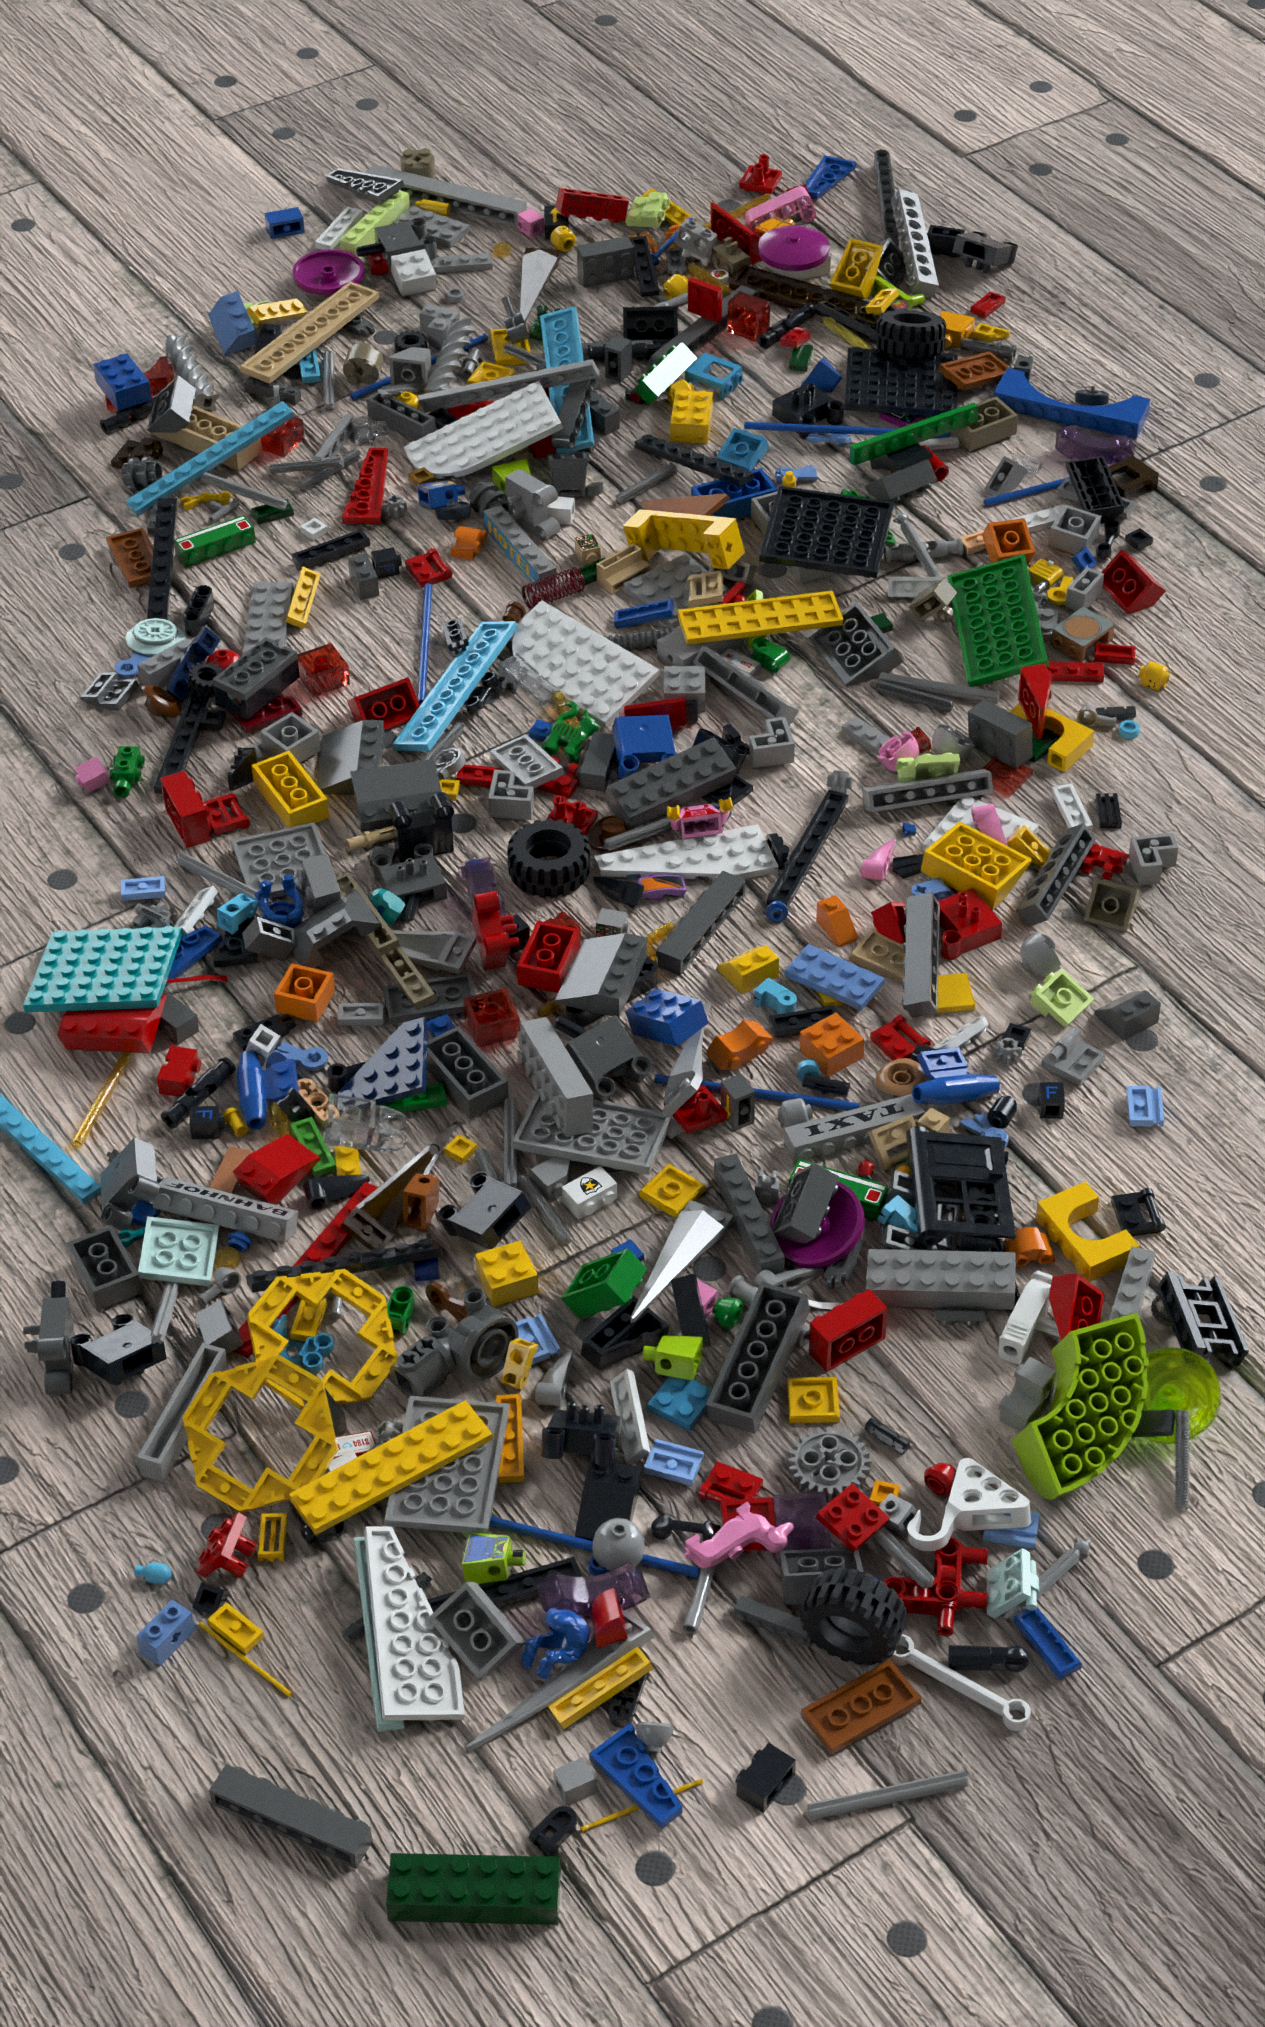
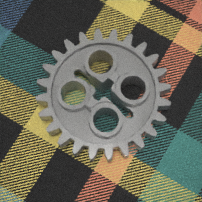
[788,1426,871,1501]

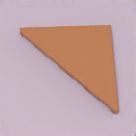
[640,493,730,516]

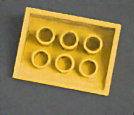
[921,821,1032,910]

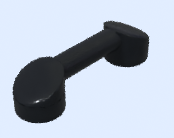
[1095,520,1120,557]
[464,671,498,711]
[651,1515,721,1541]

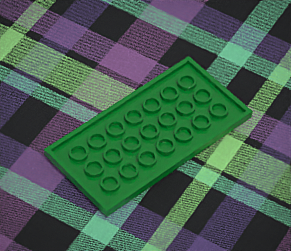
[947,554,1049,687]

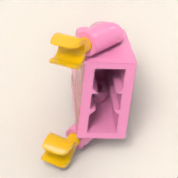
[667,797,734,839]

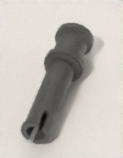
[960,338,1017,362]

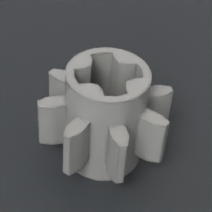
[383,495,407,519]
[826,770,853,794]
[993,1038,1022,1066]
[376,1418,404,1444]

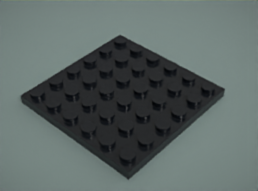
[844,347,958,416]
[759,486,895,578]

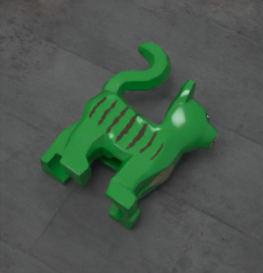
[541,701,600,765]

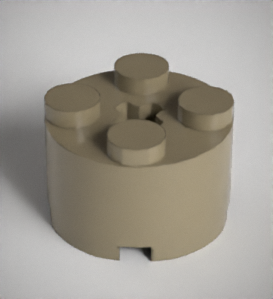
[400,148,436,179]
[343,343,384,385]

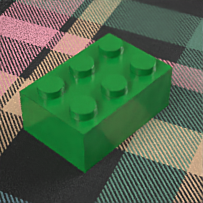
[561,1248,647,1319]

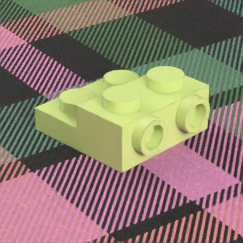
[625,192,670,228]
[1029,968,1094,1028]

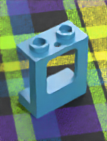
[685,353,743,400]

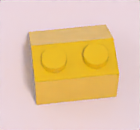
[717,945,779,994]

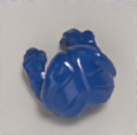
[255,875,304,928]
[521,1608,590,1679]

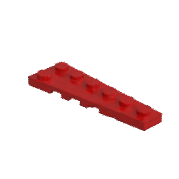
[342,448,388,524]

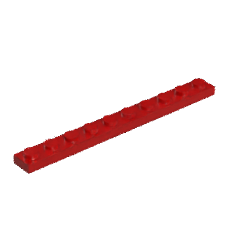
[234,1182,378,1358]

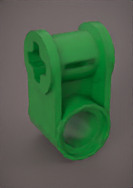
[751,638,790,673]
[386,1286,415,1334]

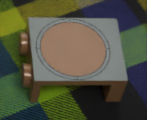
[1051,607,1115,662]

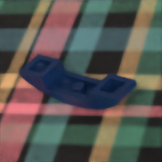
[166,627,221,703]

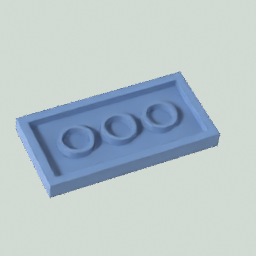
[785,944,885,1011]

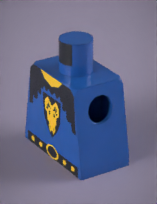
[417,480,465,509]

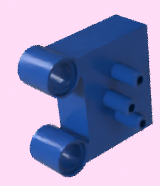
[612,715,676,779]

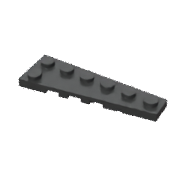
[326,168,405,203]

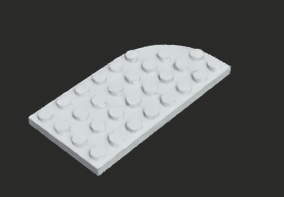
[404,381,564,479]
[512,600,661,728]

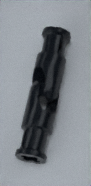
[757,302,815,349]
[588,342,661,361]
[100,390,162,435]
[161,1056,236,1129]

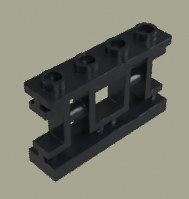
[1157,1271,1249,1366]

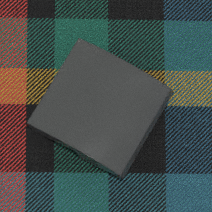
[81,672,139,710]

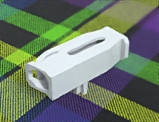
[998,1270,1060,1364]

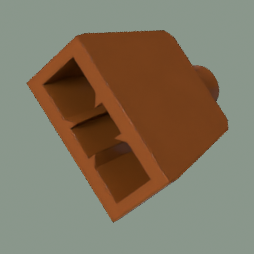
[403,1173,439,1231]

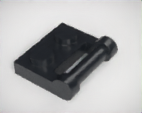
[1111,1188,1166,1236]

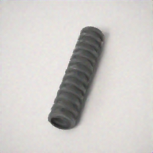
[603,627,675,651]

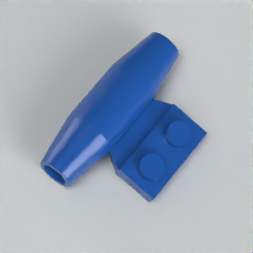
[912,1047,1000,1105]
[237,1050,299,1130]

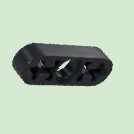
[609,1673,648,1728]

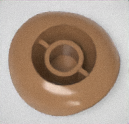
[875,1058,928,1097]

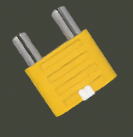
[1028,559,1064,593]

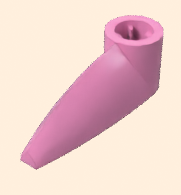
[971,804,1007,846]
[861,839,895,880]

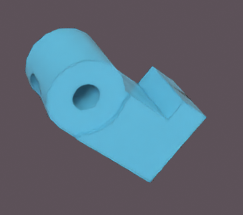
[217,894,258,934]
[753,978,797,1014]
[877,1195,918,1233]

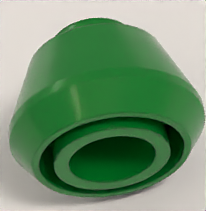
[712,1298,743,1330]

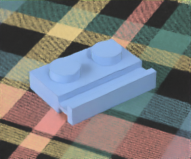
[1126,1086,1164,1127]
[515,1313,560,1365]
[644,1439,704,1486]
[983,1511,1040,1549]

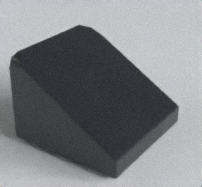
[192,1582,230,1615]

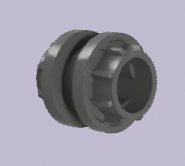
[122,456,163,491]
[469,482,508,520]

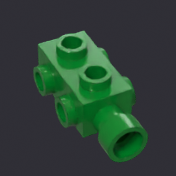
[110,746,145,798]

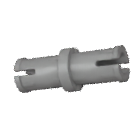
[461,348,481,379]

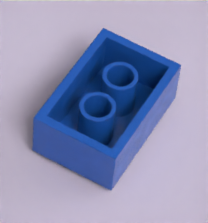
[93,353,152,411]
[625,989,709,1047]

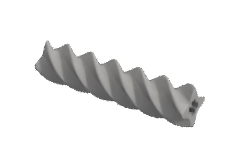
[424,317,476,393]
[165,334,219,411]

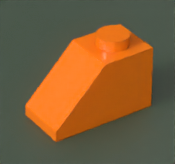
[816,895,858,948]

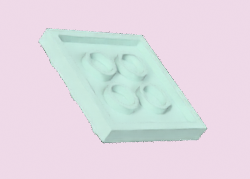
[138,1216,219,1287]

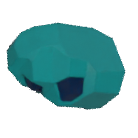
[369,888,405,925]

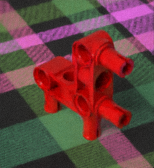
[884,1537,988,1636]

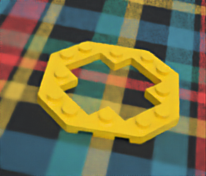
[247,1269,398,1410]
[182,1355,338,1513]

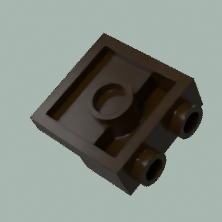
[111,437,163,469]

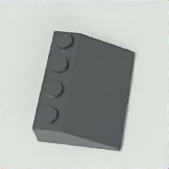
[809,601,904,687]
[317,720,385,795]
[350,759,442,832]
[555,933,647,1018]

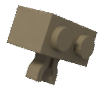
[711,237,750,279]
[909,578,957,622]

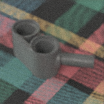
[501,296,530,345]

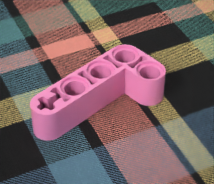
[744,186,816,232]

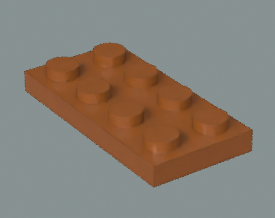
[938,351,1011,390]
[106,527,153,588]
[801,1659,921,1755]

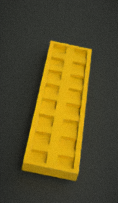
[677,590,843,645]
[289,1400,493,1535]

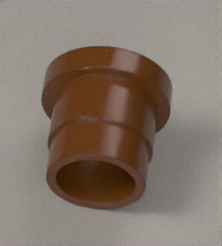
[502,601,526,623]

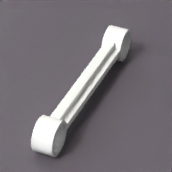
[888,1634,1031,1731]

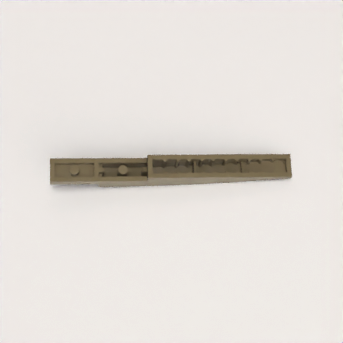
[336,872,437,1010]

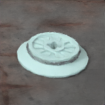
[125,618,186,655]

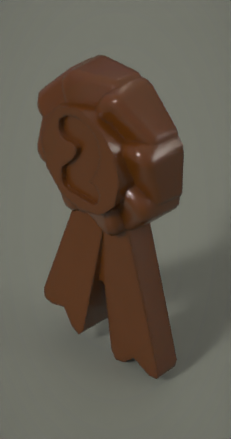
[425,1281,467,1323]

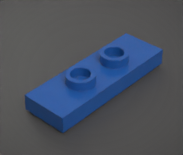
[614,599,674,629]
[1013,1607,1082,1680]

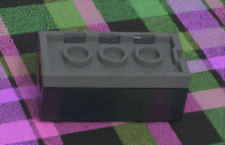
[213,637,300,720]

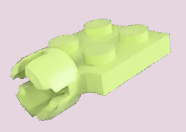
[896,753,960,782]

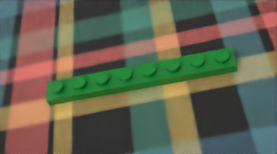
[849,403,979,465]

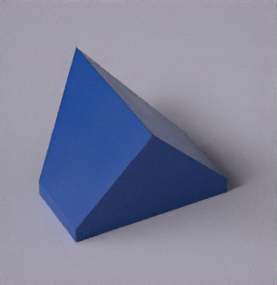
[801,357,843,392]

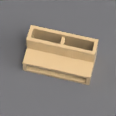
[596,543,650,595]

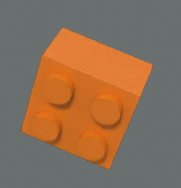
[982,518,1035,564]
[274,963,335,1023]
[799,1013,864,1076]

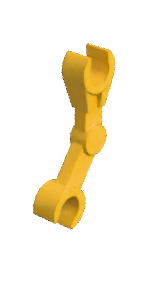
[180,491,231,510]

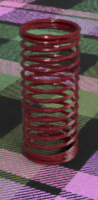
[522,567,585,610]

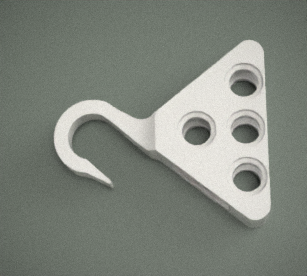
[907,1458,1031,1551]

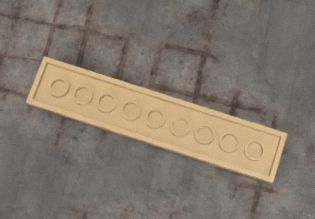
[240,281,379,383]

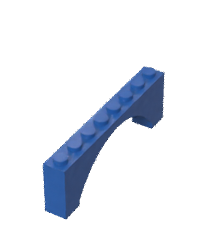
[994,368,1151,439]

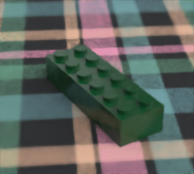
[386,1853,561,1925]

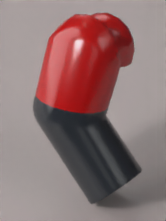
[857,1160,878,1183]

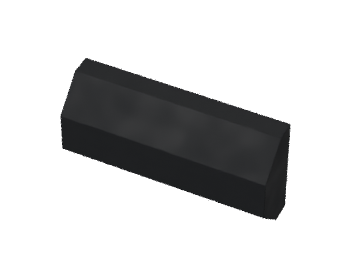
[1066,456,1124,524]

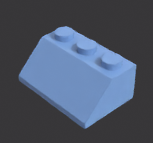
[208,291,257,356]

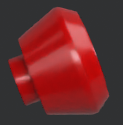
[924,1463,956,1496]

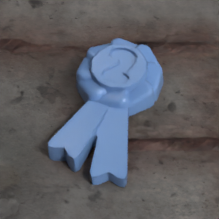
[806,433,851,447]
[775,465,818,483]
[115,651,154,679]
[277,1042,328,1071]
[960,1113,1009,1147]

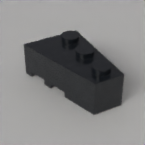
[580,1295,670,1370]

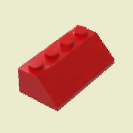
[710,202,763,265]

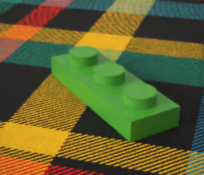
[290,1117,337,1178]

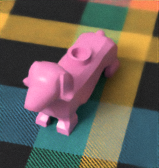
[684,1501,794,1568]

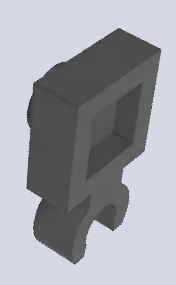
[498,661,520,694]

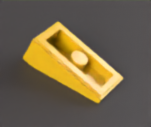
[1006,825,1051,868]

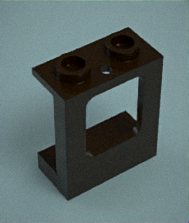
[1108,455,1159,498]

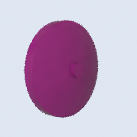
[758,225,830,271]
[293,249,364,295]
[770,1181,865,1268]

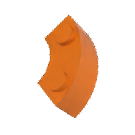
[705,1020,773,1070]

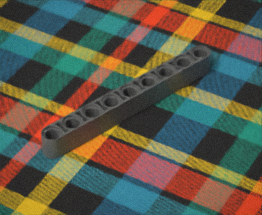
[874,149,900,247]
[650,285,759,367]

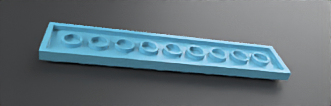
[540,306,595,453]
[392,621,517,752]

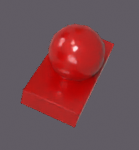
[718,580,747,605]

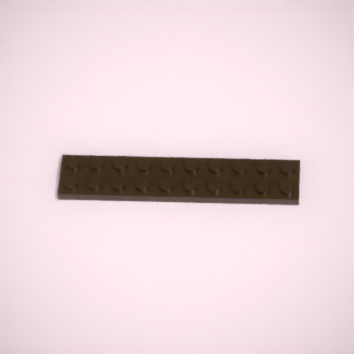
[729,265,891,326]

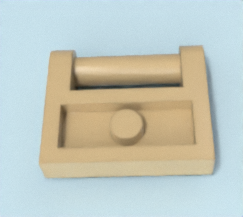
[687,570,723,608]
[868,1114,916,1171]

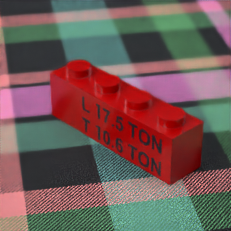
[555,188,629,223]

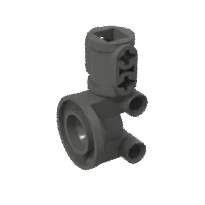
[390,1287,519,1398]

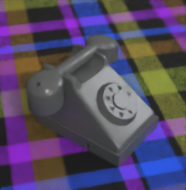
[543,452,603,498]

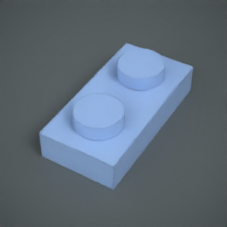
[121,876,166,901]

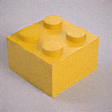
[475,1240,538,1307]

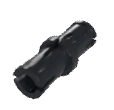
[802,1073,850,1097]

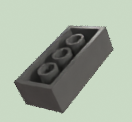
[426,1026,509,1119]

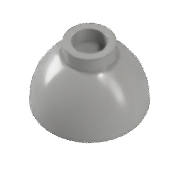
[636,1722,674,1752]

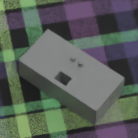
[657,627,745,666]

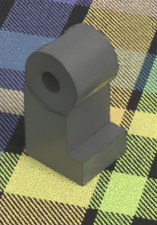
[1014,355,1034,383]

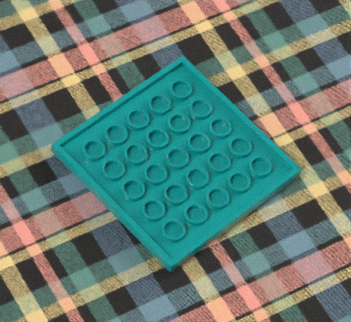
[23,926,182,1013]

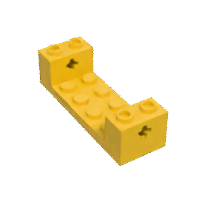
[623,509,745,569]

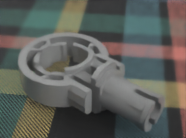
[432,748,466,779]

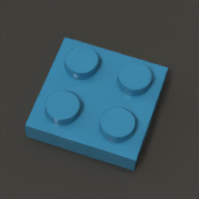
[647,1376,713,1431]

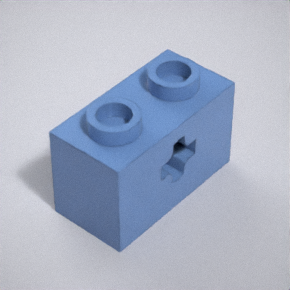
[136,1600,195,1667]

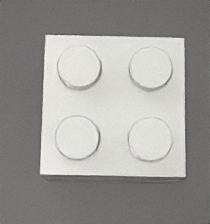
[391,249,436,296]

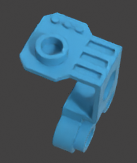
[272,1314,334,1374]

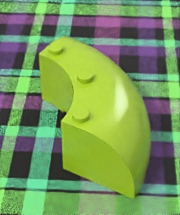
[1012,1312,1149,1500]

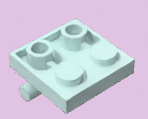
[986,1548,1039,1619]

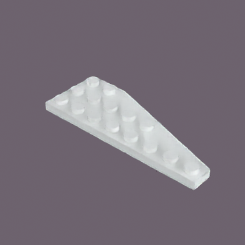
[594,824,778,880]
[364,1526,465,1720]

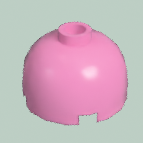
[877,731,919,772]

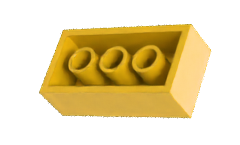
[252,751,329,828]

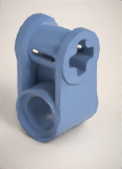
[911,878,953,901]

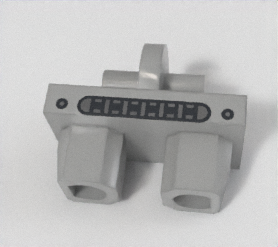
[132,902,171,929]

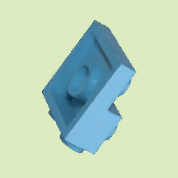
[716,428,769,471]

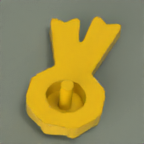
[1047,575,1073,606]

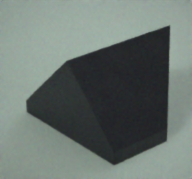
[227,747,257,791]

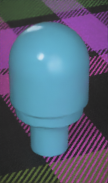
[134,1562,172,1585]

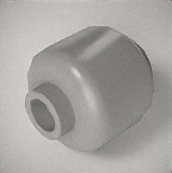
[777,1098,813,1127]

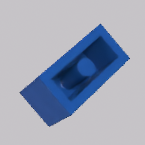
[265,207,305,239]

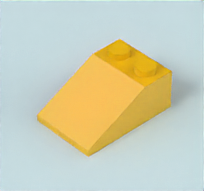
[829,238,883,299]

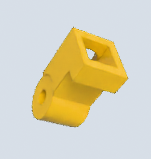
[502,1338,539,1390]

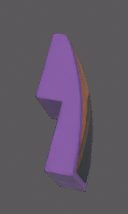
[637,875,687,900]

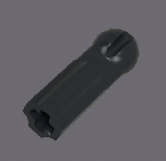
[948,1645,1029,1673]

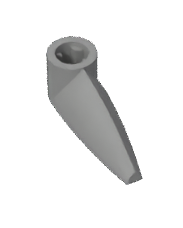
[754,1268,823,1291]
[535,1350,573,1406]

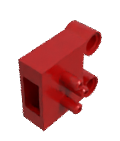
[938,888,1003,960]
[471,891,519,971]

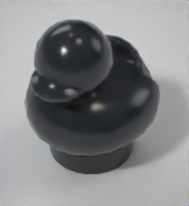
[301,1520,344,1544]

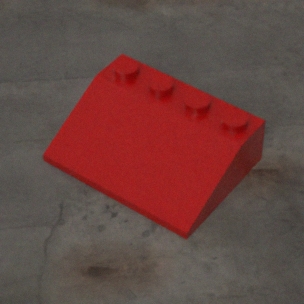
[57,994,167,1054]

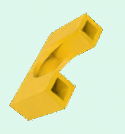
[1009,703,1094,773]
[1035,1181,1140,1282]

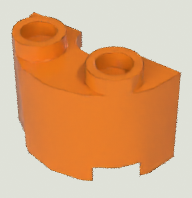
[451,526,488,561]
[1003,1227,1055,1267]

